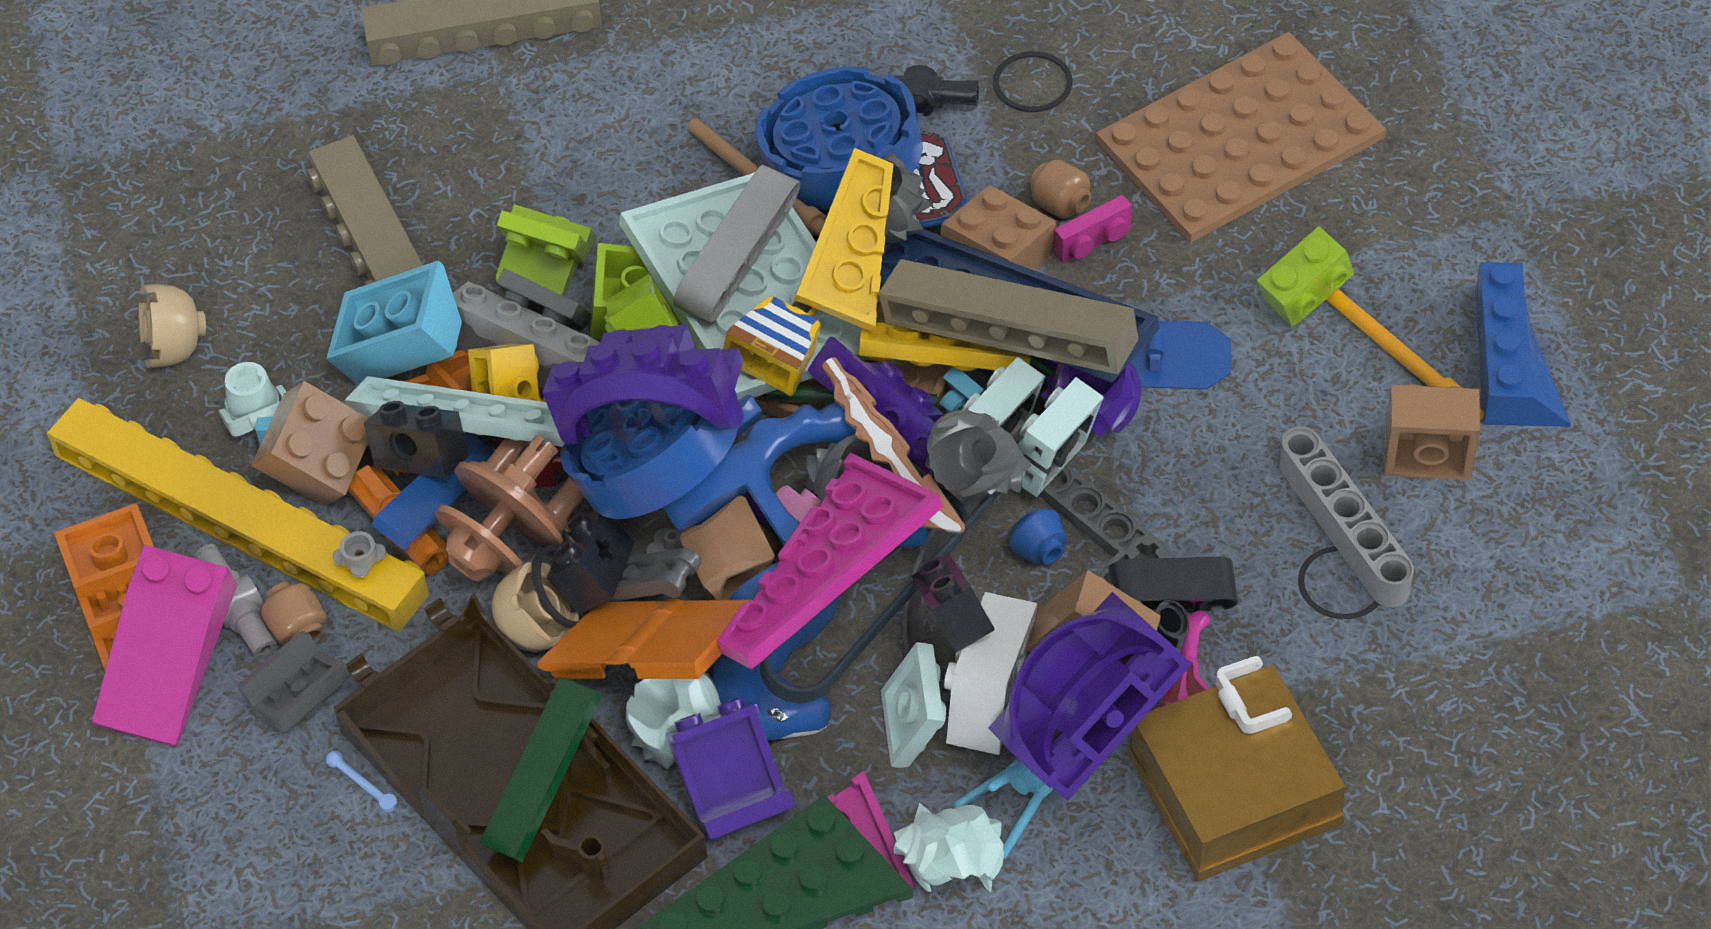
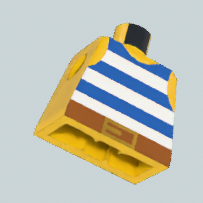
[723,296,821,396]

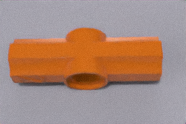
[348,465,449,576]

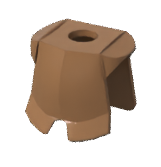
[680,496,778,600]

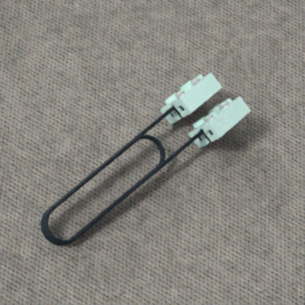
[760,357,1104,704]

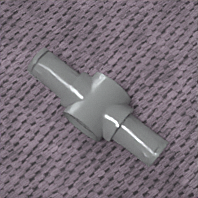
[194,544,278,660]

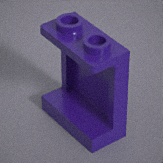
[665,697,796,840]

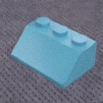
[326,261,462,386]

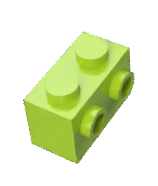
[1257,226,1354,327]

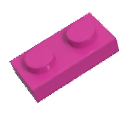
[1053,195,1132,264]

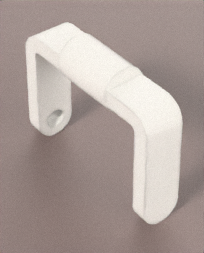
[1216,656,1292,734]

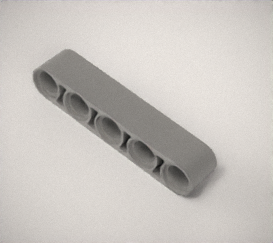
[673,165,801,323]
[1279,426,1414,608]

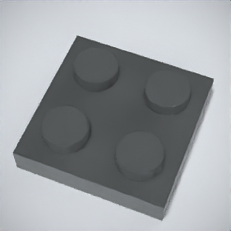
[497,268,591,329]

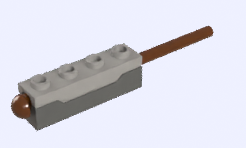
[452,281,600,389]

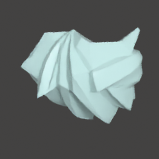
[626,673,721,769]
[894,803,1004,893]

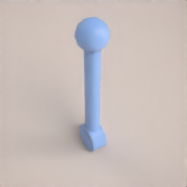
[326,751,398,812]

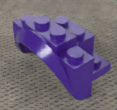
[542,324,744,445]
[988,592,1192,801]

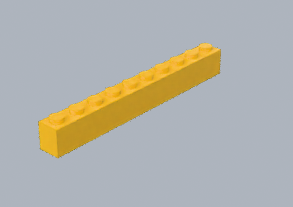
[47,398,429,633]

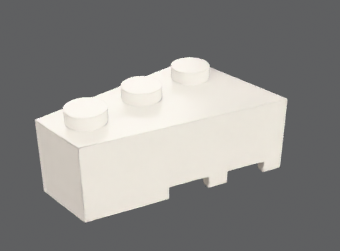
[944,592,1037,755]

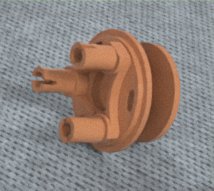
[434,435,585,582]

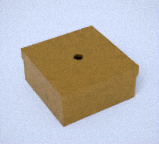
[1127,664,1346,882]

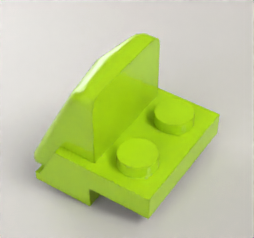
[496,204,597,296]

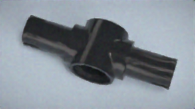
[894,65,979,117]

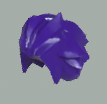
[1039,363,1142,437]

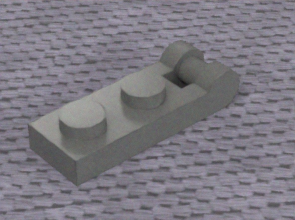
[607,547,701,602]

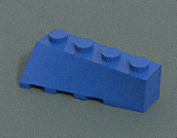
[1475,262,1570,427]

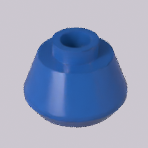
[1010,508,1067,565]

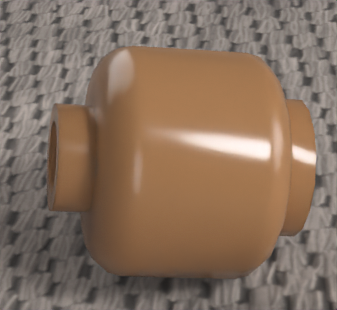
[1029,159,1092,219]
[260,581,327,646]

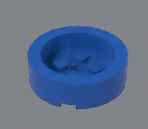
[756,67,923,210]
[561,401,738,519]

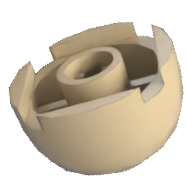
[138,284,206,368]
[491,562,579,653]

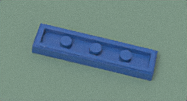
[371,432,494,552]

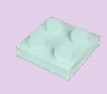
[881,642,946,768]

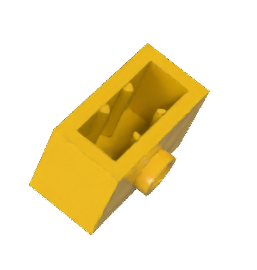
[468,344,542,402]

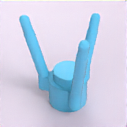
[953,759,1053,859]

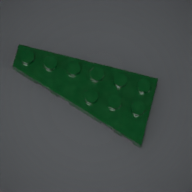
[636,795,913,929]

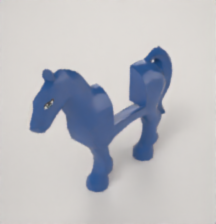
[663,395,928,740]

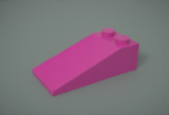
[92,545,238,747]

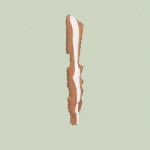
[822,357,965,534]

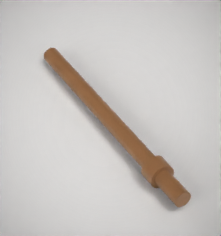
[687,118,826,236]

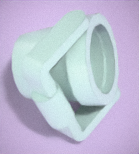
[218,362,286,436]

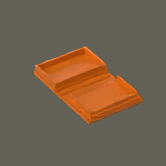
[537,599,753,679]

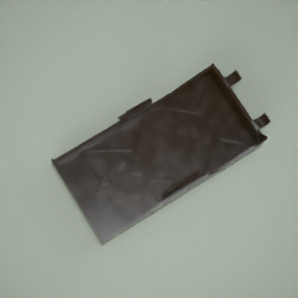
[334,593,708,929]

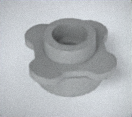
[333,531,386,578]

